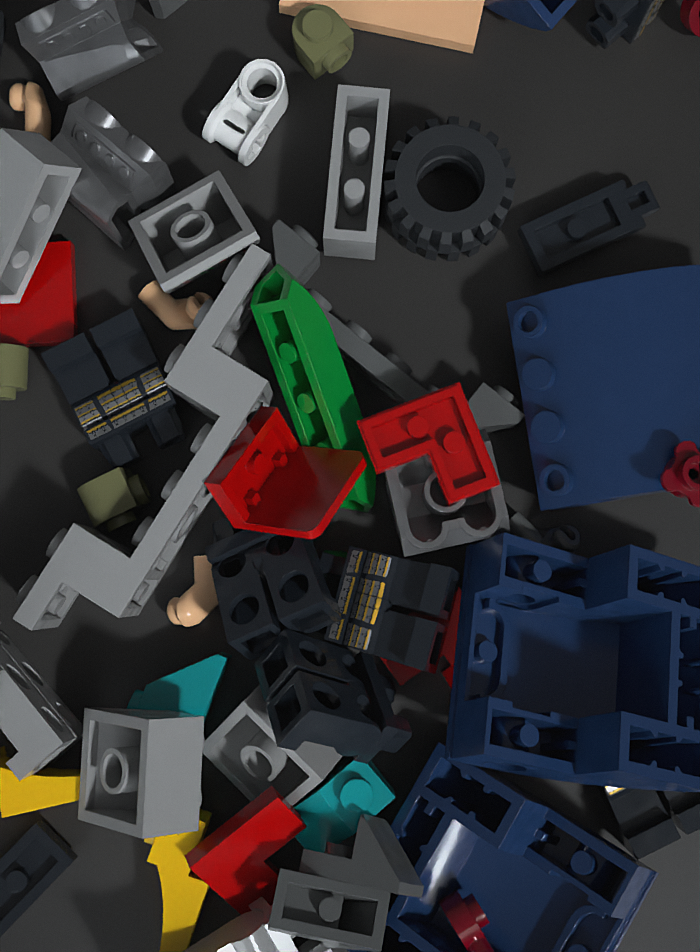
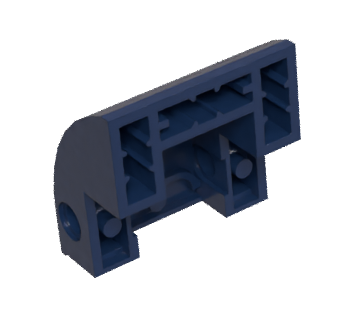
[506,265,700,511]
[444,532,700,792]
[346,742,659,952]

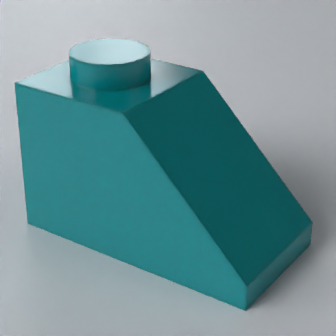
[126,652,232,724]
[292,756,396,853]

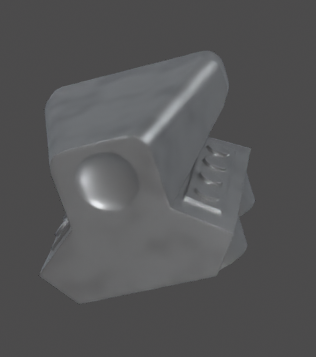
[15,0,163,101]
[51,96,177,250]
[384,429,510,557]

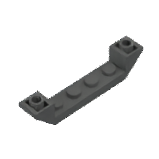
[272,220,525,433]

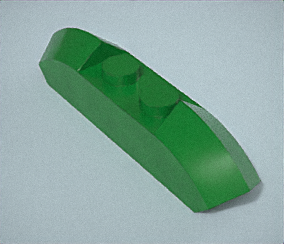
[250,263,376,513]

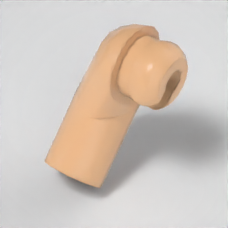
[9,81,51,142]
[138,280,213,330]
[167,555,219,627]

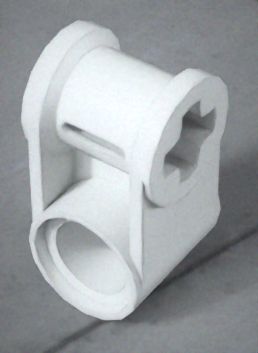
[202,59,289,166]

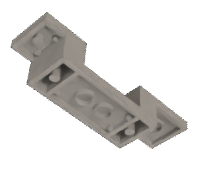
[12,243,275,630]

